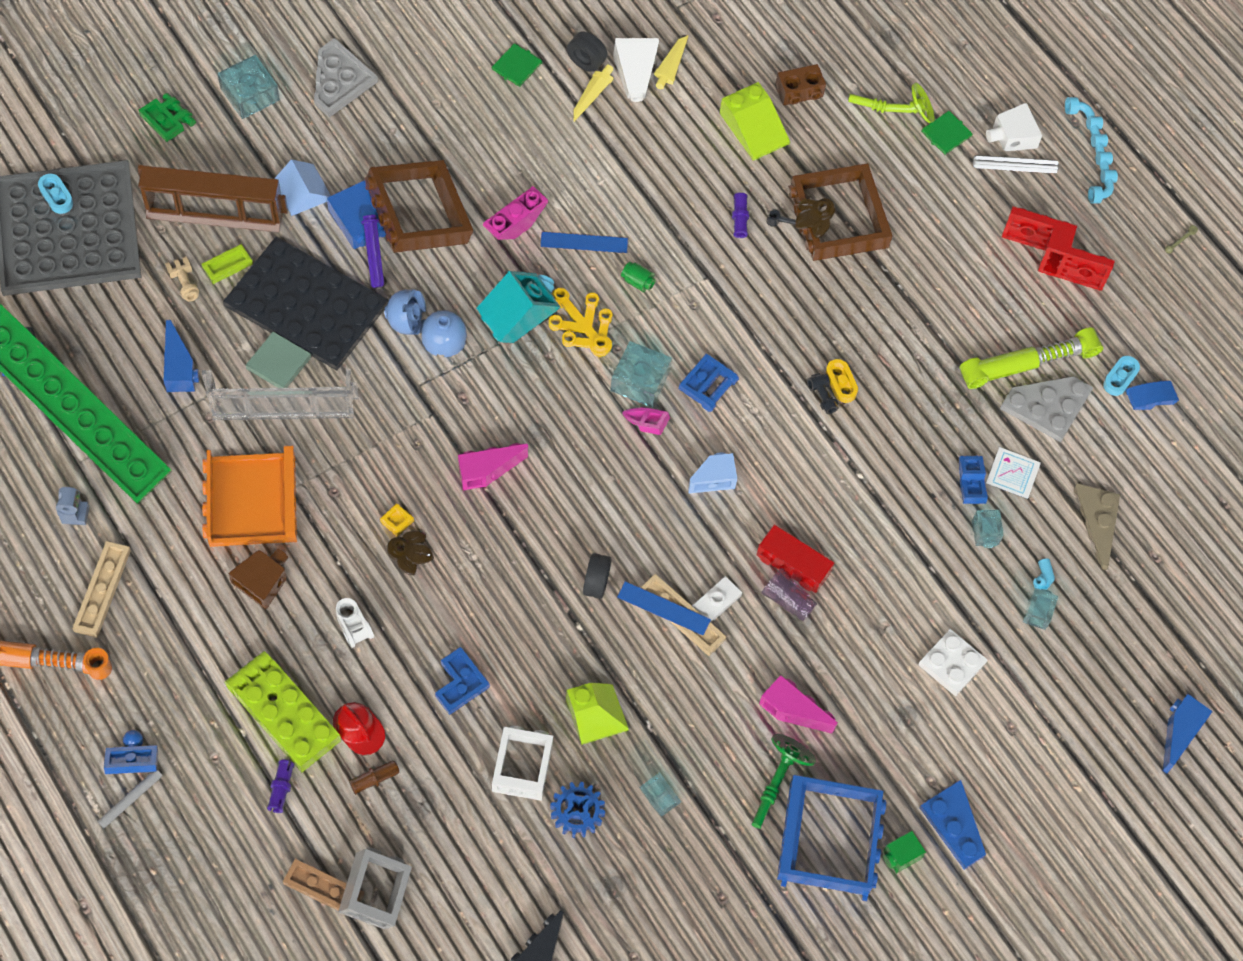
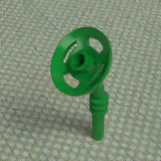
[752,733,816,829]

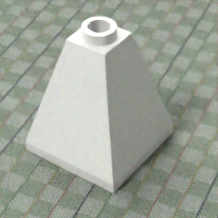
[613,38,659,102]

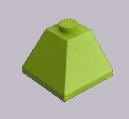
[566,683,629,745]

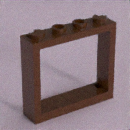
[365,160,474,253]
[788,163,893,261]

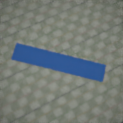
[540,232,628,253]
[617,581,711,635]

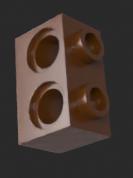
[775,64,826,106]

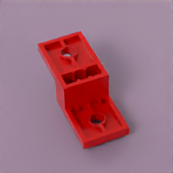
[1001,206,1115,291]

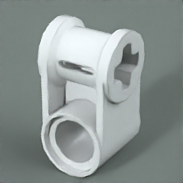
[336,598,374,648]

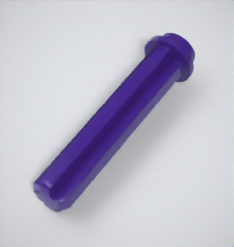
[361,215,384,288]

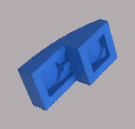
[1126,381,1179,410]
[959,456,988,504]

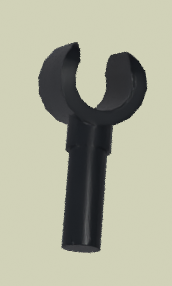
[766,209,796,227]

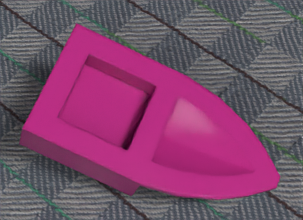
[622,407,670,435]

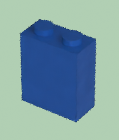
[327,180,386,249]

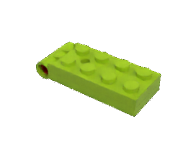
[224,651,341,773]

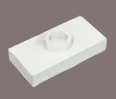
[692,576,742,623]

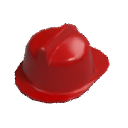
[333,702,385,755]

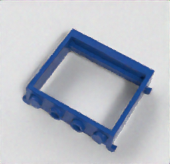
[777,775,887,902]

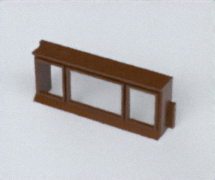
[138,165,288,232]

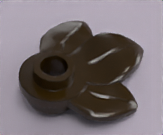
[795,198,835,238]
[386,531,434,575]

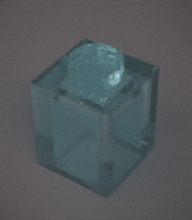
[972,510,1004,548]
[1023,588,1058,630]
[639,772,682,817]

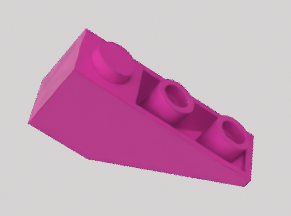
[458,443,528,490]
[759,675,838,734]

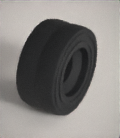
[567,31,607,72]
[583,553,612,599]

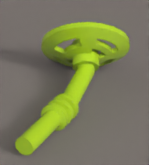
[848,83,935,123]

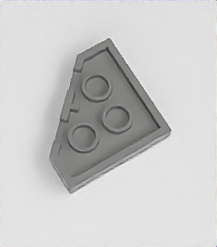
[314,38,378,118]
[1000,377,1093,442]

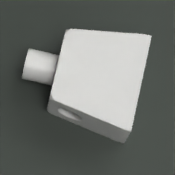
[986,103,1042,151]

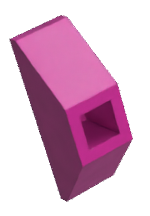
[483,186,548,240]

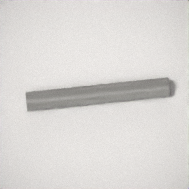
[97,770,163,829]

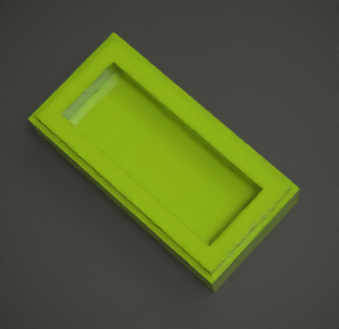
[201,244,253,284]

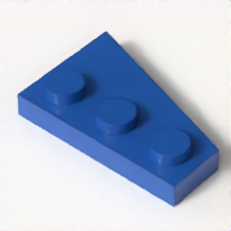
[920,780,986,870]

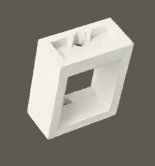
[492,726,553,801]

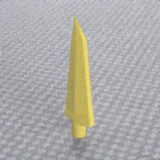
[654,35,689,89]
[574,65,613,122]

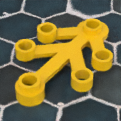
[549,288,613,357]

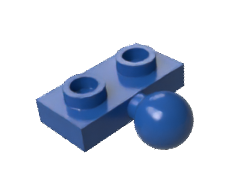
[104,730,158,774]

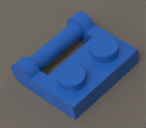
[679,353,739,412]

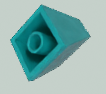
[476,271,560,343]

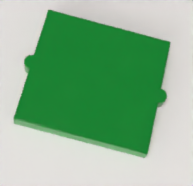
[492,43,542,87]
[921,111,973,155]

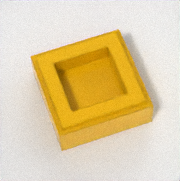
[380,503,414,537]

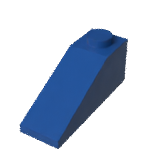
[164,320,200,392]
[1163,694,1213,774]

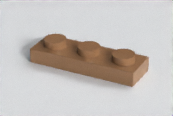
[283,859,365,911]

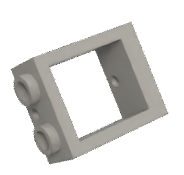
[338,847,412,929]

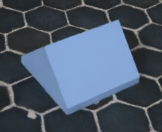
[274,159,331,216]

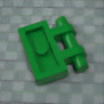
[138,93,196,142]

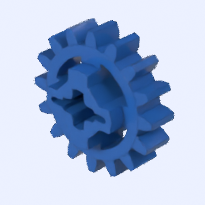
[550,782,605,838]

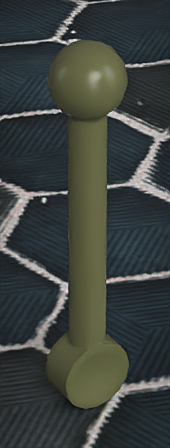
[1165,225,1198,254]

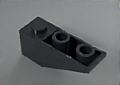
[510,910,564,961]

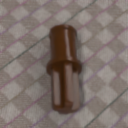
[348,761,400,795]

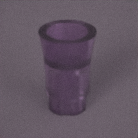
[761,568,817,621]

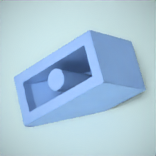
[688,452,737,493]

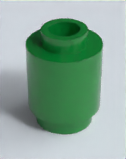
[621,261,656,292]

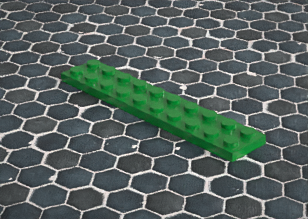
[0,304,172,504]

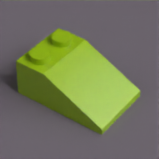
[720,82,790,161]

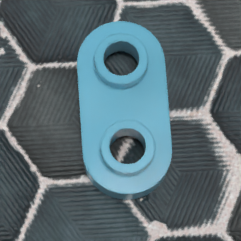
[38,174,73,214]
[1103,356,1140,396]

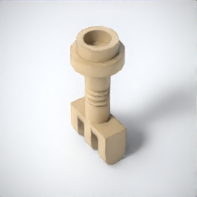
[165,256,199,302]

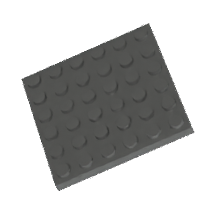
[0,160,142,296]

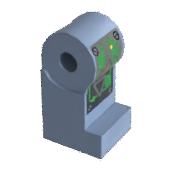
[56,487,89,525]

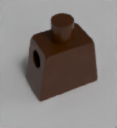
[228,548,288,610]

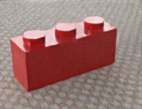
[756,524,835,593]

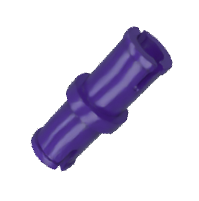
[732,193,750,238]
[267,760,295,813]

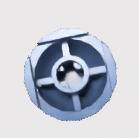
[384,289,426,335]
[421,310,467,357]

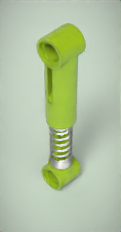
[959,327,1103,389]

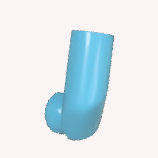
[1033,559,1055,591]

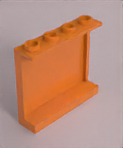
[202,446,297,547]

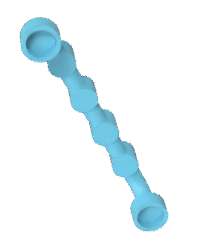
[1065,97,1118,204]

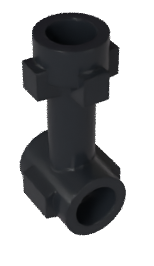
[807,373,839,414]

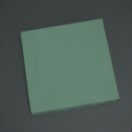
[246,332,311,391]

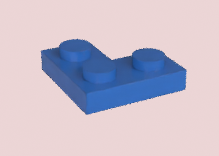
[435,647,490,715]

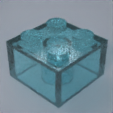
[217,55,280,119]
[610,341,672,408]

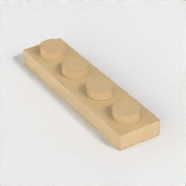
[72,541,131,638]
[641,574,726,656]

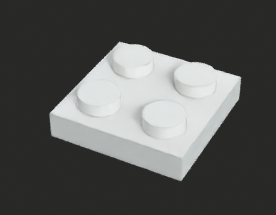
[918,629,988,696]

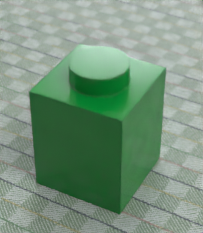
[883,831,926,874]

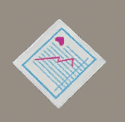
[986,447,1041,499]

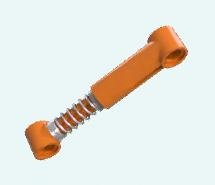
[0,640,112,680]

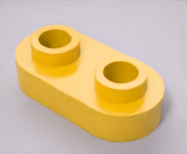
[826,359,858,403]

